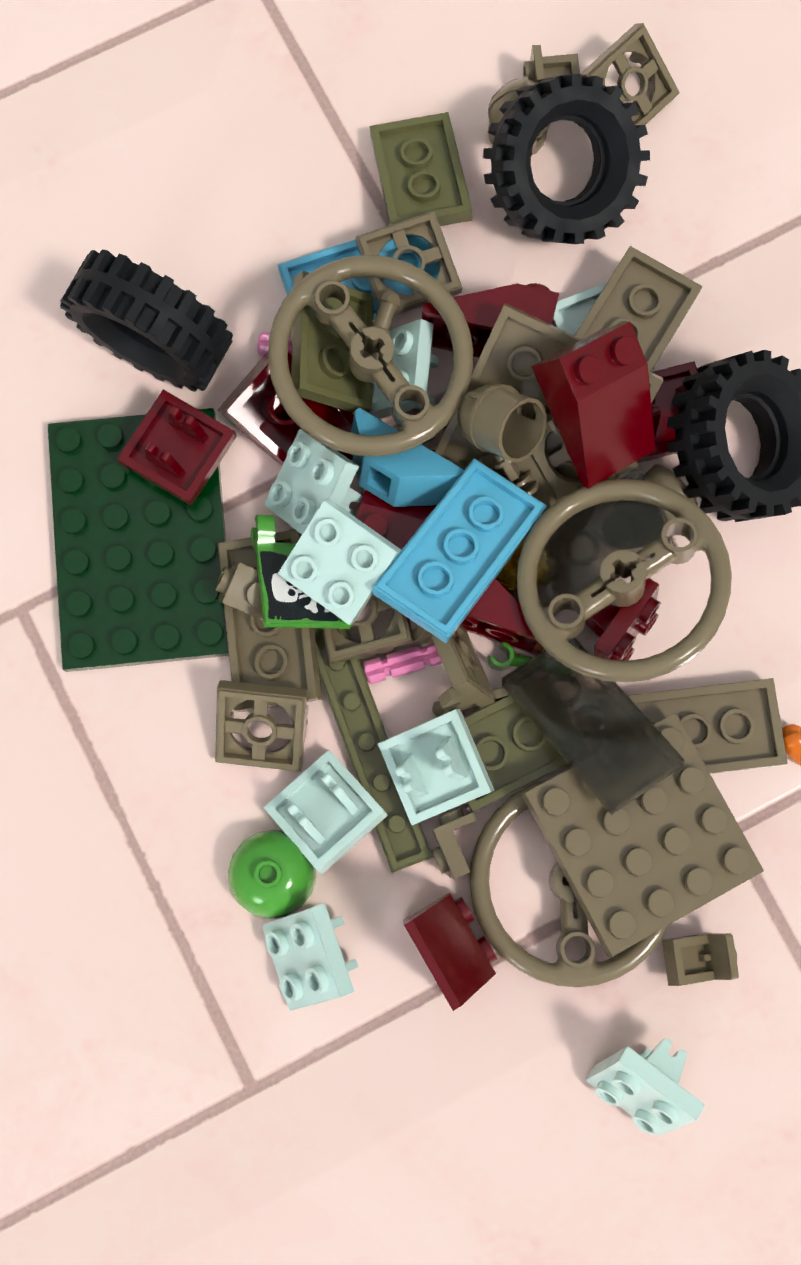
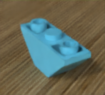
[351,407,464,507]

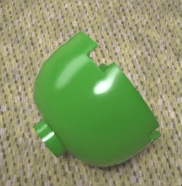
[228,830,317,919]

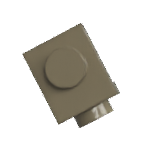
[523,45,580,83]
[214,562,263,620]
[432,808,477,879]
[662,933,739,986]

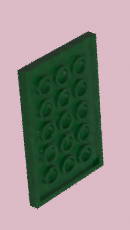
[48,408,229,672]

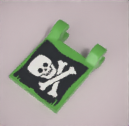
[251,515,352,629]

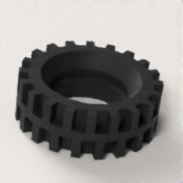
[483,74,650,244]
[60,249,233,392]
[667,350,801,522]

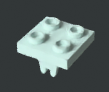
[368,319,439,419]
[264,429,363,535]
[278,499,401,625]
[378,709,495,825]
[263,750,388,875]
[262,903,359,1011]
[585,1038,705,1136]

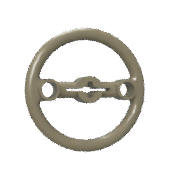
[268,255,473,457]
[517,479,732,683]
[470,780,668,987]

